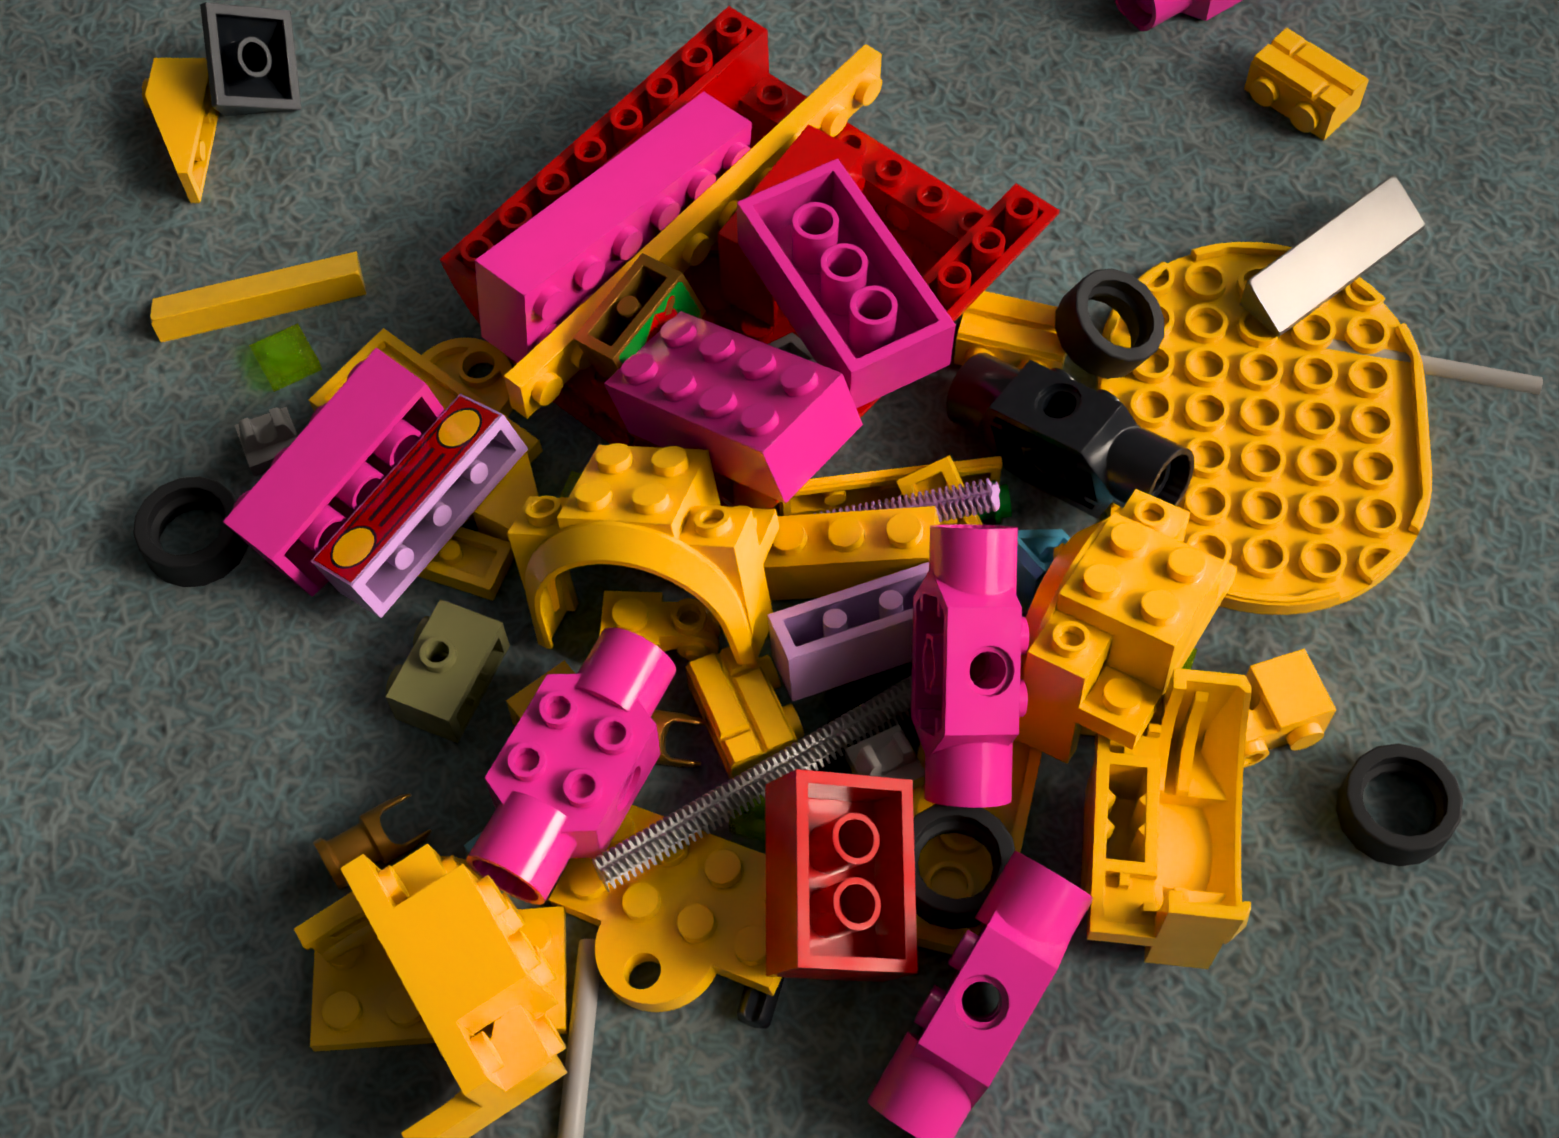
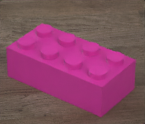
[737,158,956,408]
[604,311,863,504]
[223,348,445,597]

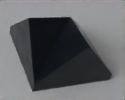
[200,2,302,116]

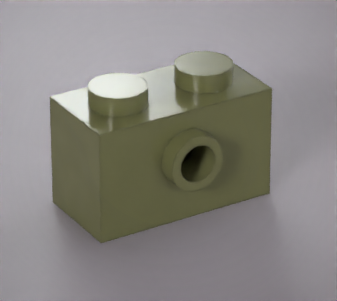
[385,599,510,743]

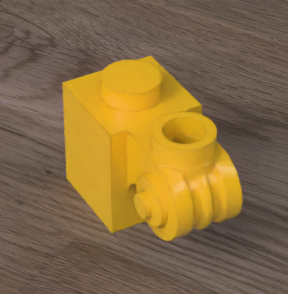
[599,591,720,661]
[1244,648,1336,768]

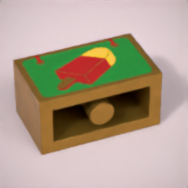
[573,253,706,379]

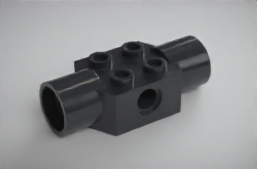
[946,353,1194,519]

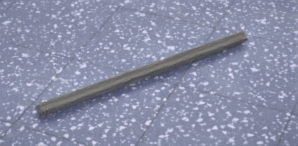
[591,608,1029,892]

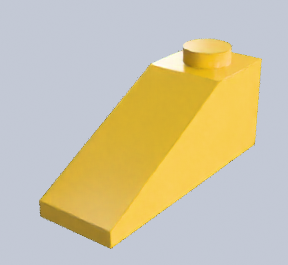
[142,58,219,203]

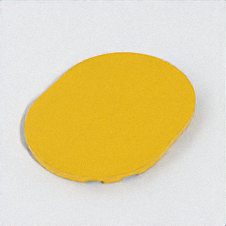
[1096,242,1432,615]

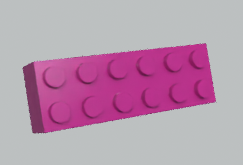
[475,91,752,363]

